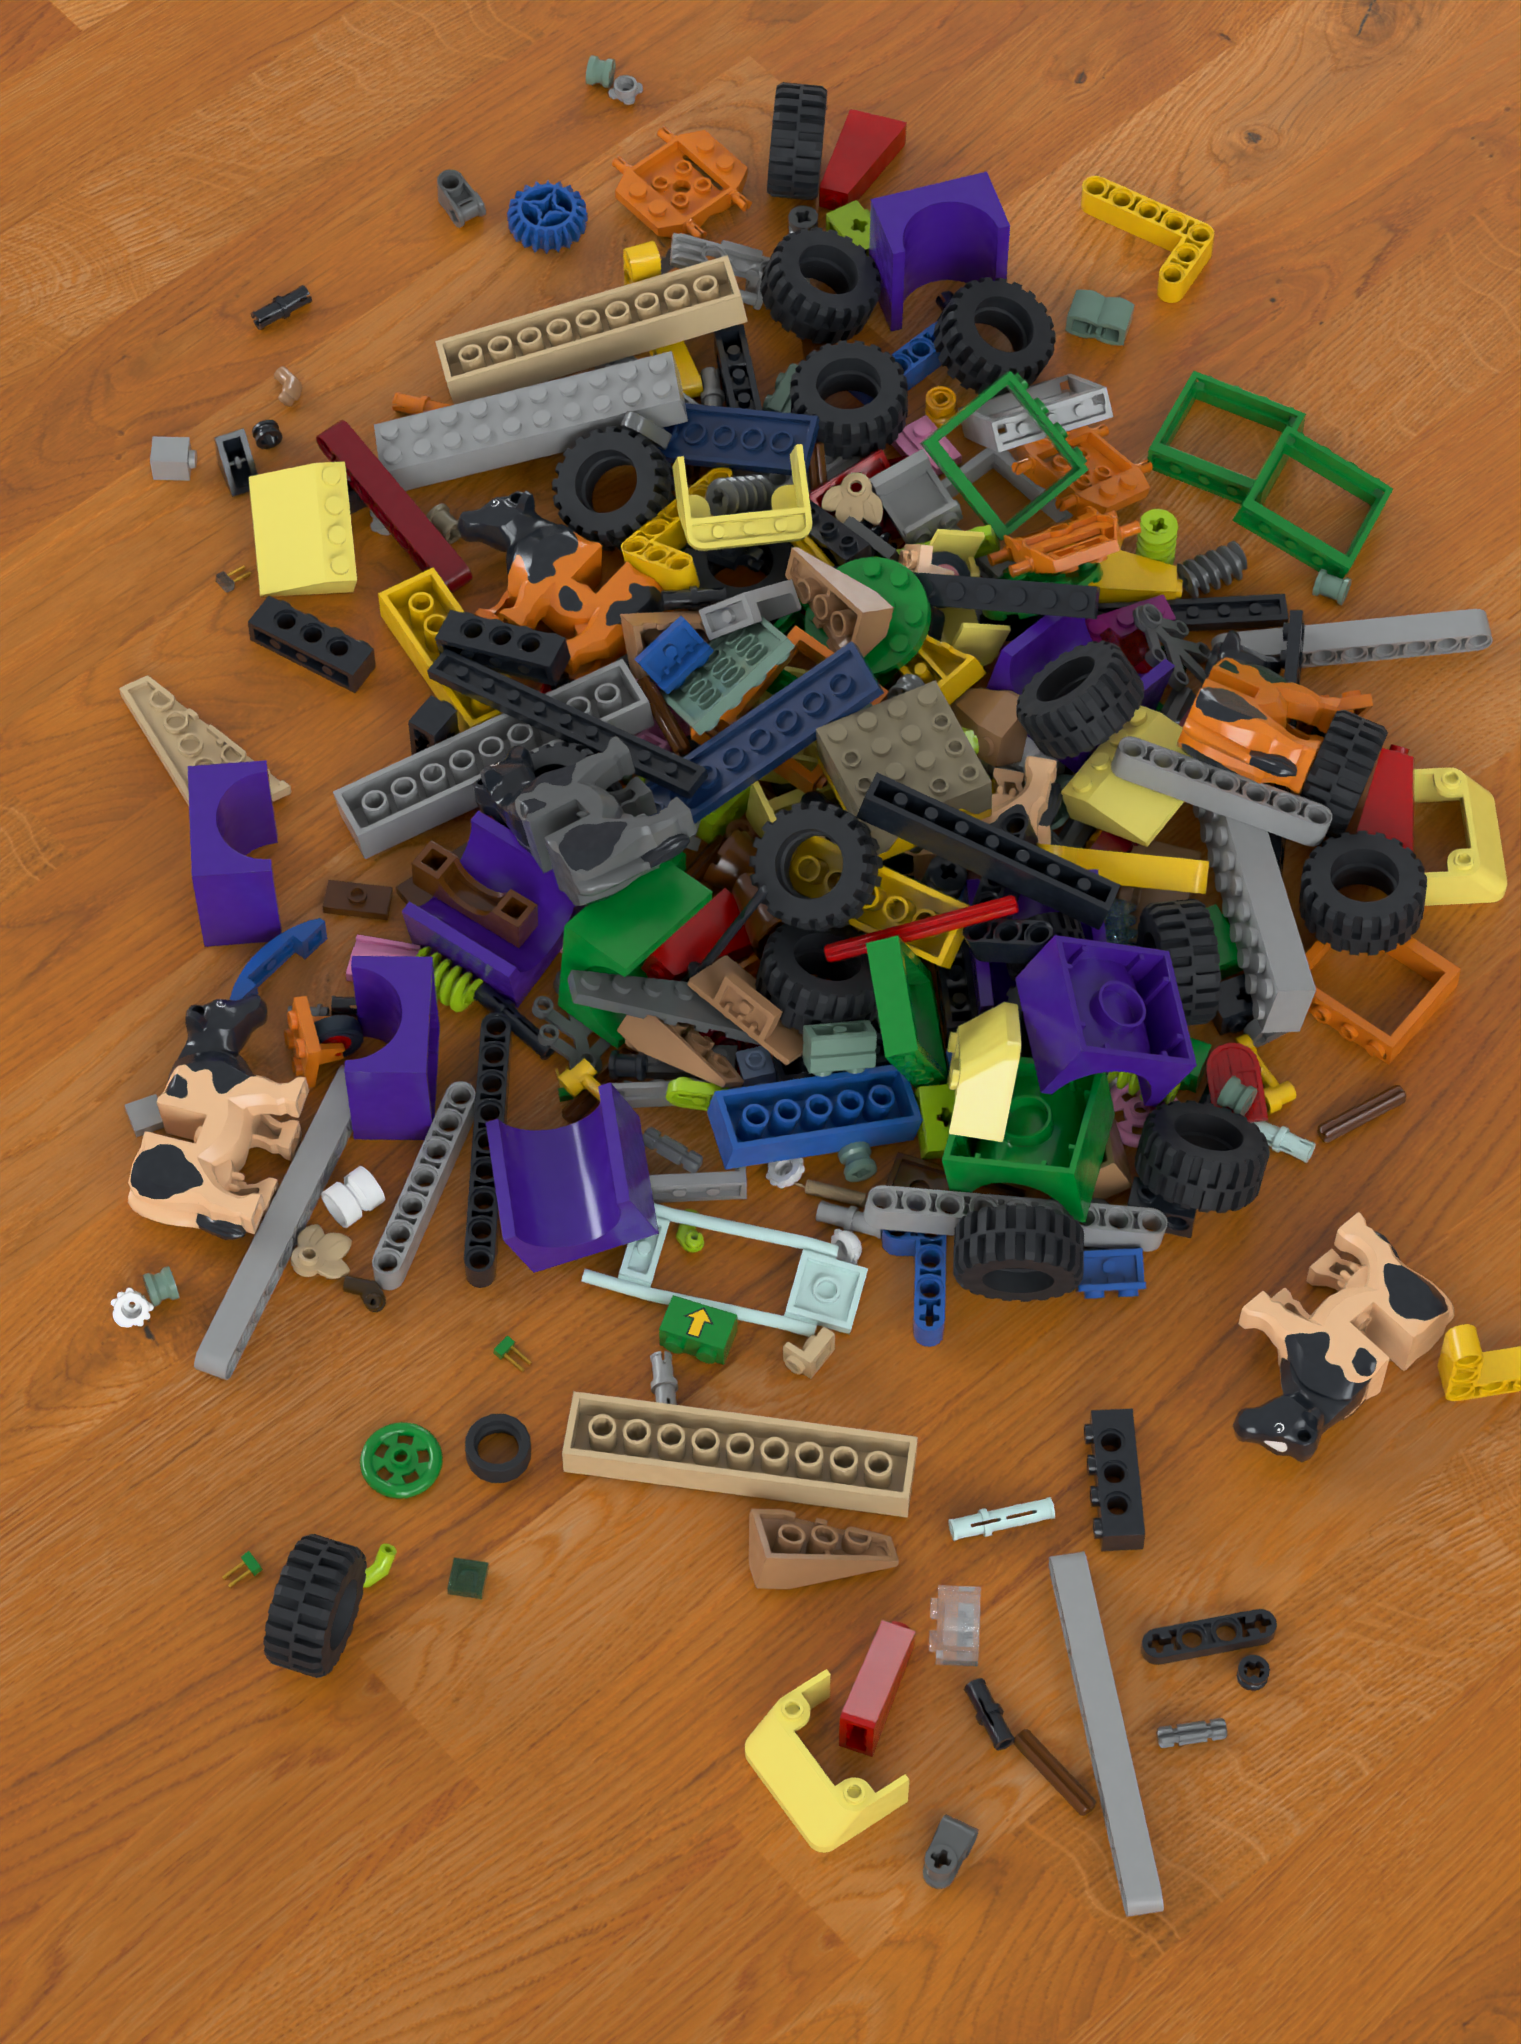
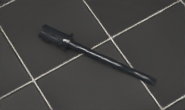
[681,885,768,982]

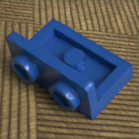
[634,616,714,694]
[1076,1248,1146,1299]

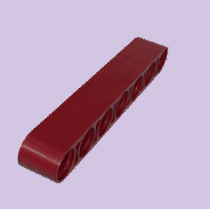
[316,420,473,593]

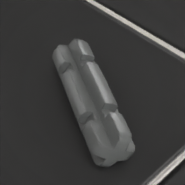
[643,1127,703,1173]
[1156,1718,1227,1748]

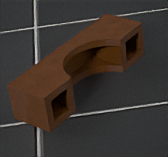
[411,841,538,948]

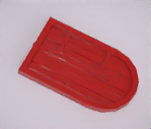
[1206,1043,1268,1123]

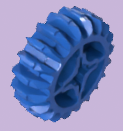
[507,179,588,254]

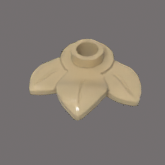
[821,473,883,525]
[291,1224,352,1279]

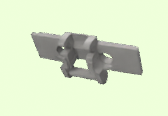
[670,233,810,310]

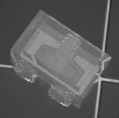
[929,1585,981,1666]

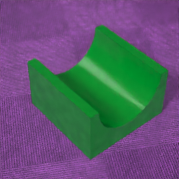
[558,861,712,1049]
[942,1057,1115,1222]

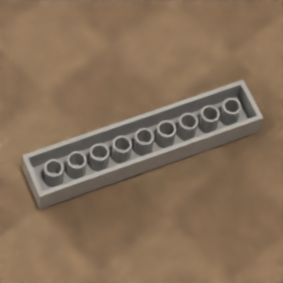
[374,351,688,491]
[333,658,655,859]
[1193,805,1316,1033]

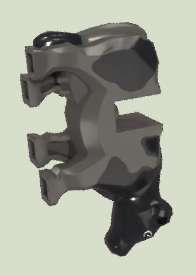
[473,736,697,906]

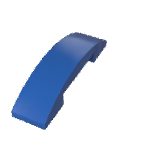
[230,918,327,1001]

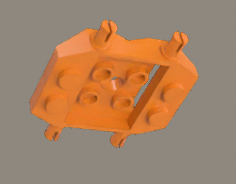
[612,126,752,239]
[1011,424,1153,516]
[987,506,1141,578]

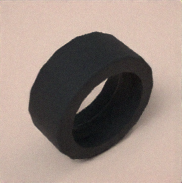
[465,1414,531,1483]

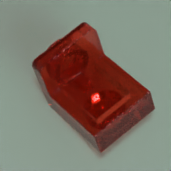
[1099,627,1150,668]

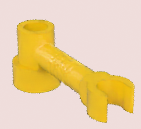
[1235,1034,1296,1115]
[557,1058,601,1102]

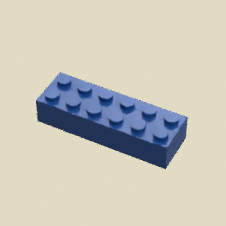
[707,1065,923,1170]

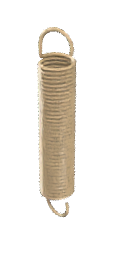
[794,1179,867,1208]

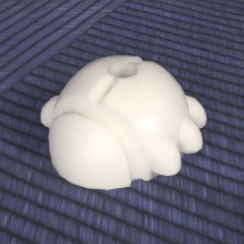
[766,1158,805,1188]
[831,1229,862,1265]
[111,1288,154,1327]

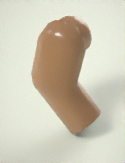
[274,366,302,407]

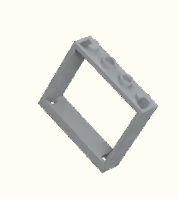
[958,373,1113,453]
[932,448,1073,579]
[612,1077,747,1203]

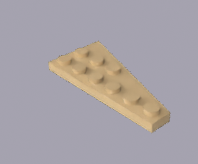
[119,675,291,806]

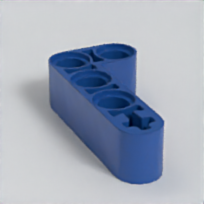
[848,321,941,405]
[881,1229,946,1347]

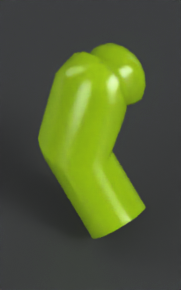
[676,1209,704,1253]
[363,1544,397,1588]

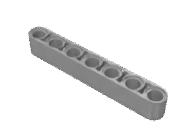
[1111,736,1333,847]
[372,1081,476,1290]

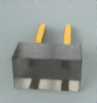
[215,565,251,593]

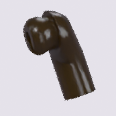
[343,1275,386,1312]

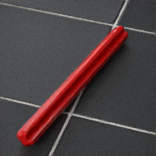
[824,895,1019,963]

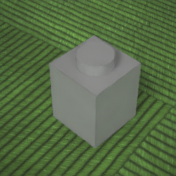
[150,436,197,481]

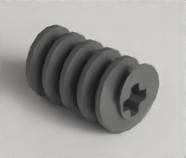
[706,475,775,516]
[1177,541,1247,598]

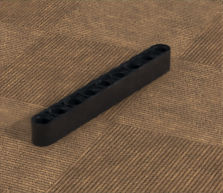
[464,1012,512,1288]

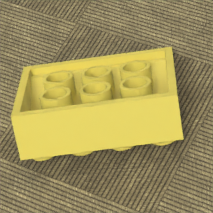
[249,462,357,597]
[1061,706,1193,847]

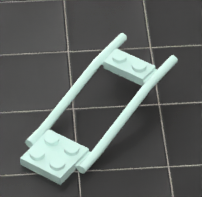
[581,1203,868,1337]

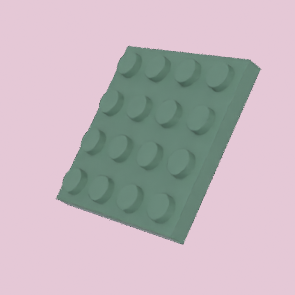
[659,616,795,736]

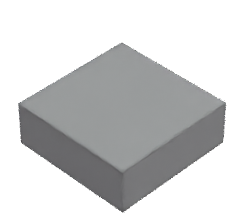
[125,1094,164,1137]

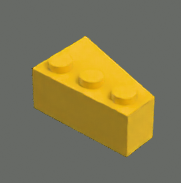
[898,634,986,705]

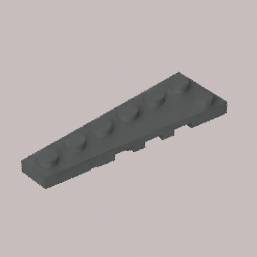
[567,970,760,1045]

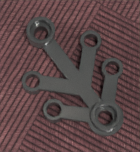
[1133,603,1211,691]
[532,970,611,1077]

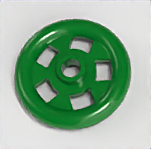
[360,1422,443,1499]

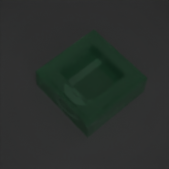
[447,1557,489,1599]

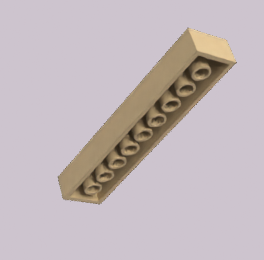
[435,255,748,405]
[562,1391,918,1517]

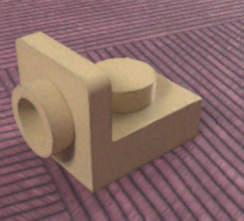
[783,1327,835,1379]

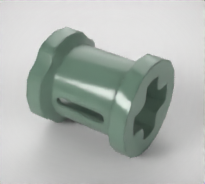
[1312,568,1352,605]

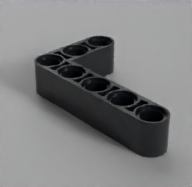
[963,812,1056,964]

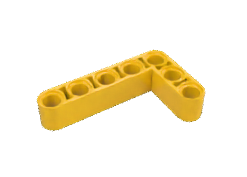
[1081,176,1214,303]
[623,241,703,398]
[621,467,733,591]
[1036,843,1209,894]
[1437,1324,1521,1401]

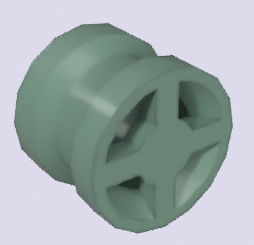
[586,55,616,88]
[1217,1076,1257,1116]
[838,1142,877,1182]
[143,1266,179,1307]

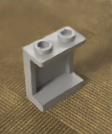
[869,449,963,544]
[699,579,801,640]

